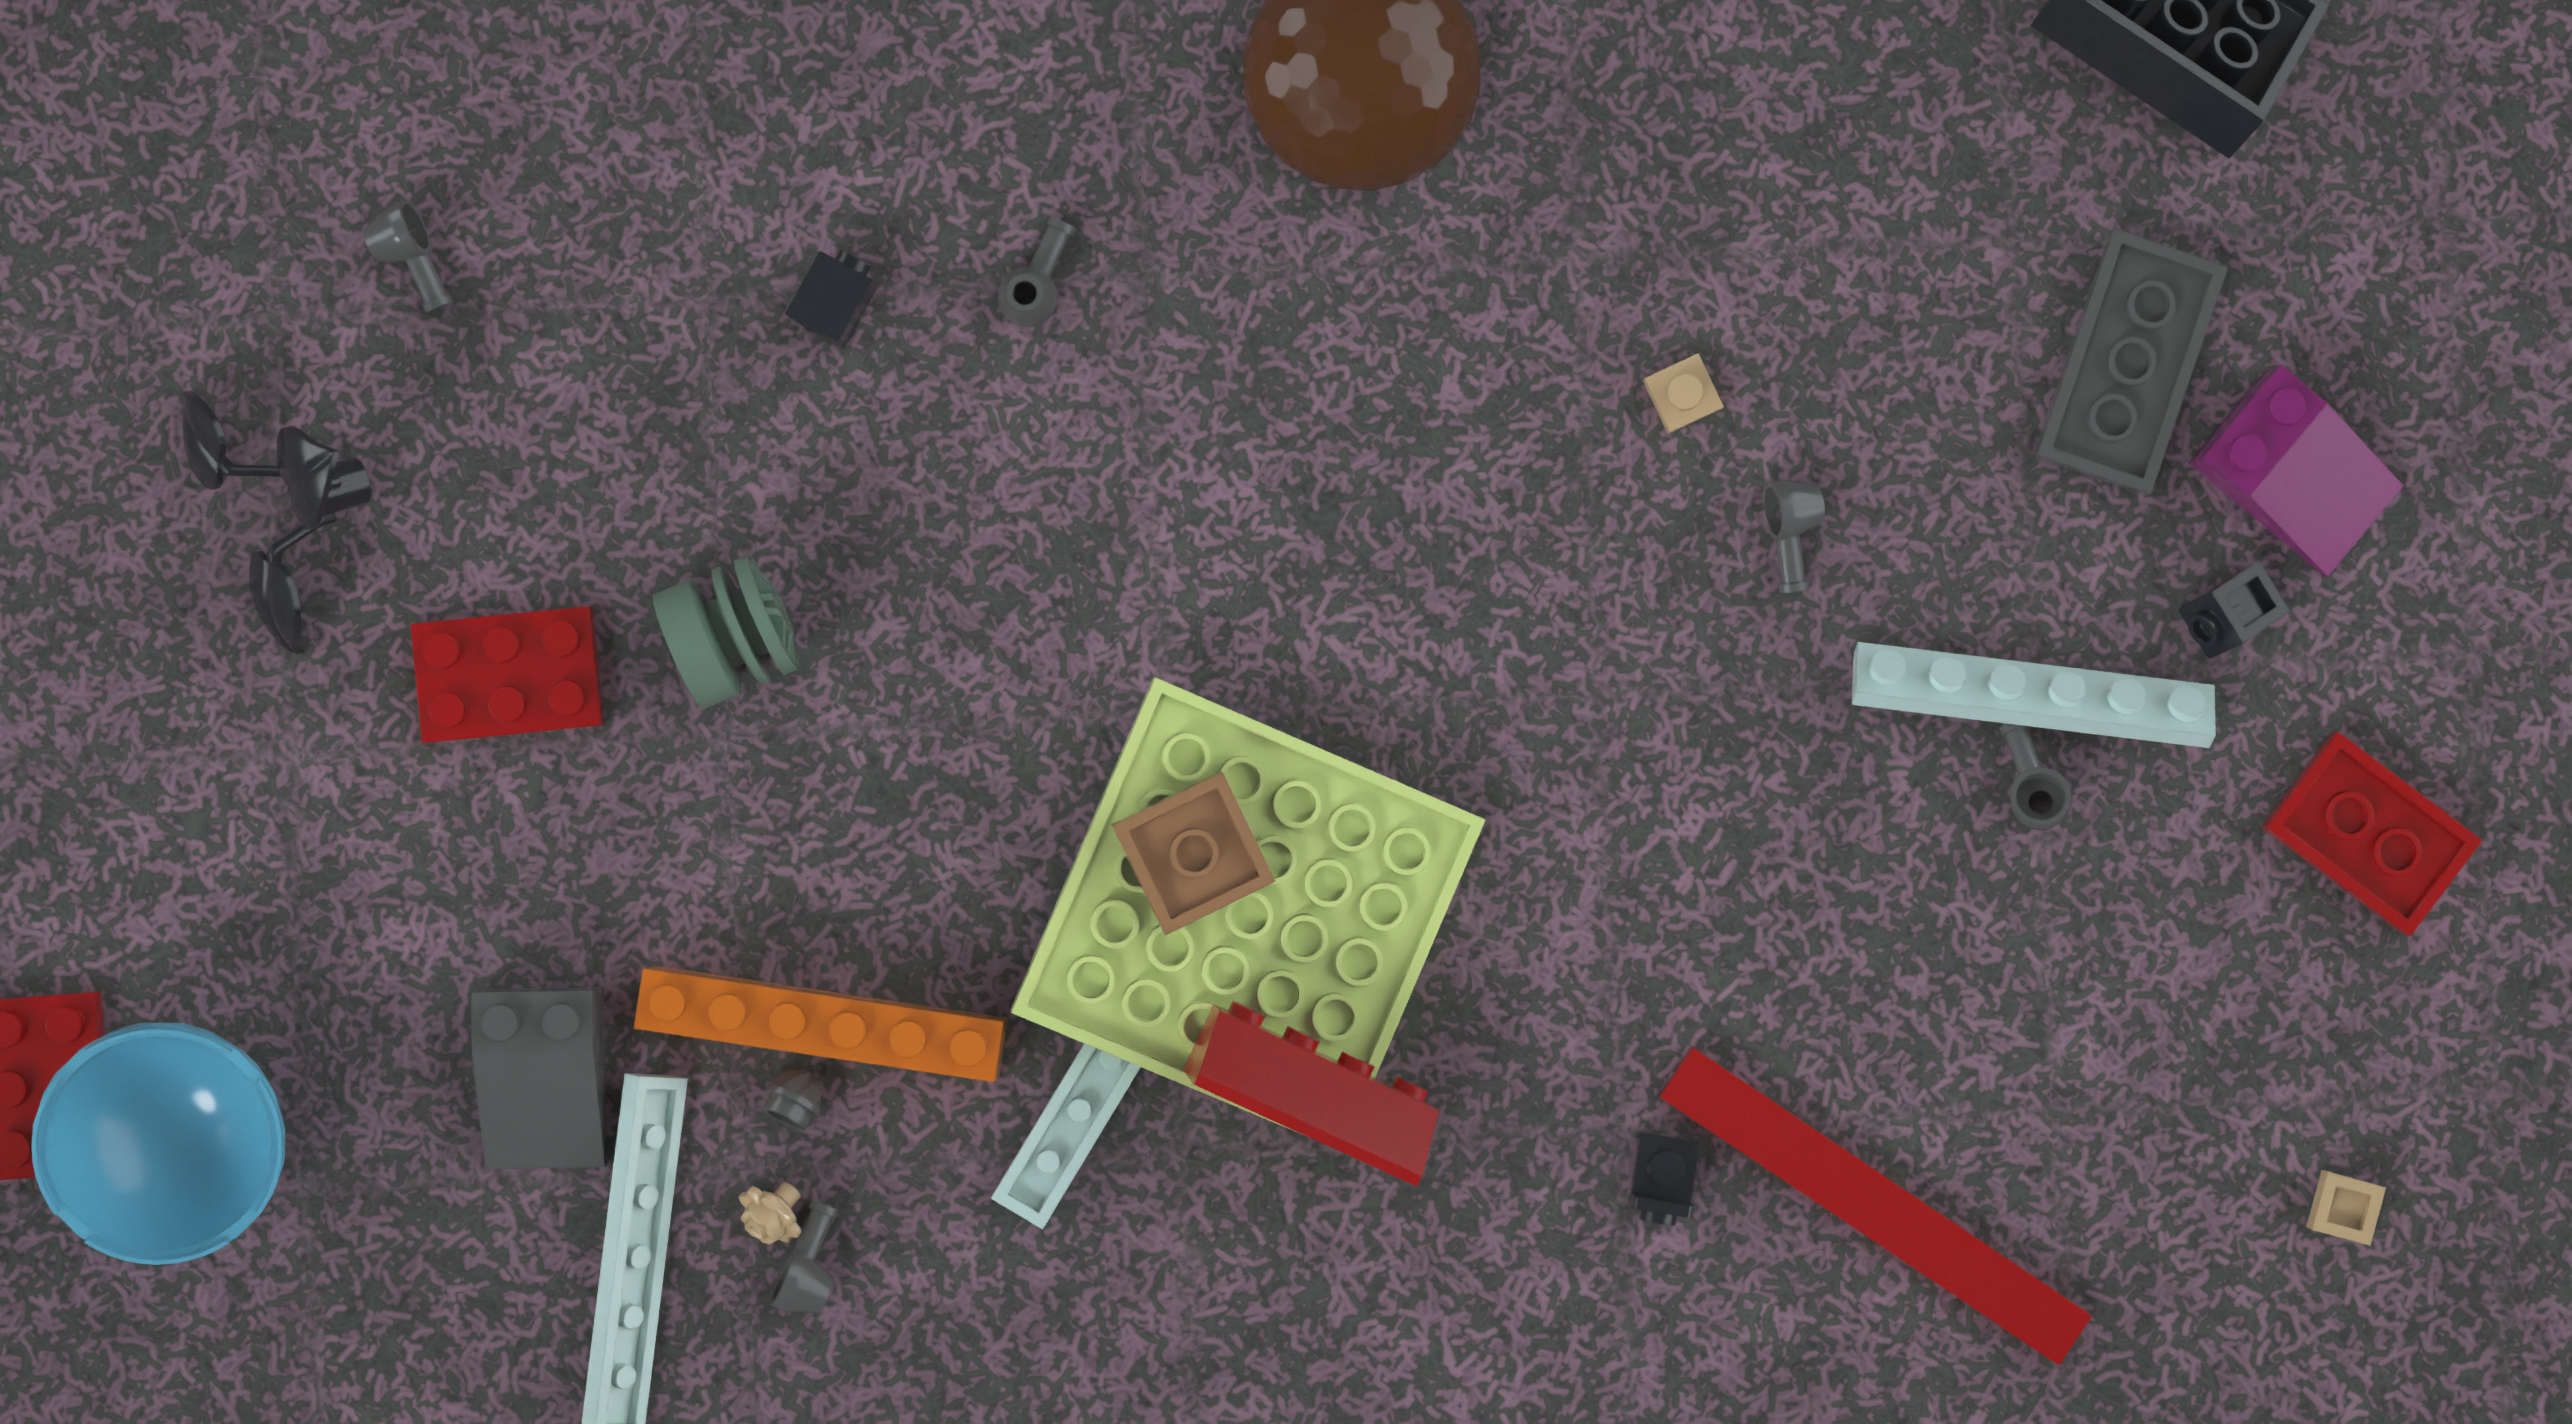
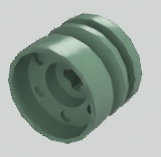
[653,554,800,710]

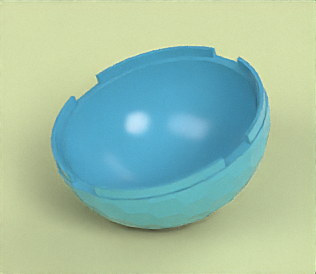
[32,1023,285,1265]

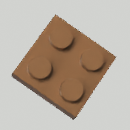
[1111,771,1275,935]

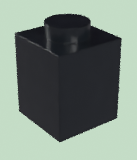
[785,249,878,349]

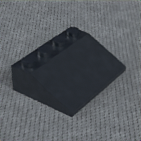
[2030,0,2330,159]

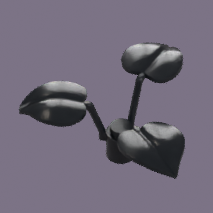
[182,390,371,654]

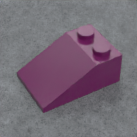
[2188,365,2404,577]

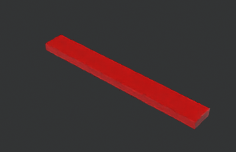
[1658,1046,2092,1365]

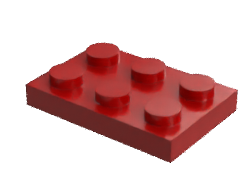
[410,606,604,743]
[2261,732,2483,936]
[0,991,104,1180]

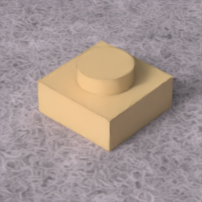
[1643,353,1724,434]
[2306,1170,2386,1246]

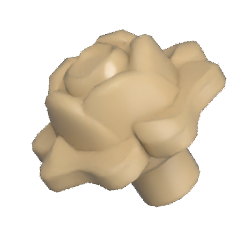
[739,1182,802,1245]

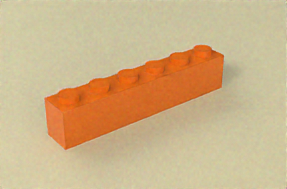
[634,965,1008,1082]

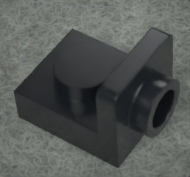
[2179,561,2290,658]
[1628,1132,1701,1226]

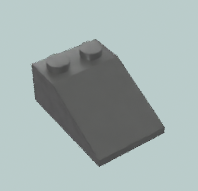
[471,987,606,1169]

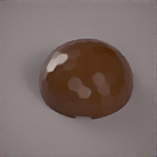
[1243,0,1480,191]

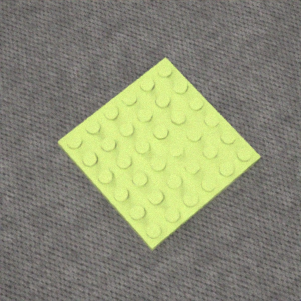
[1010,677,1485,1134]

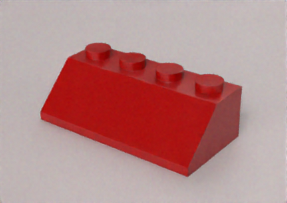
[1183,1001,1439,1186]

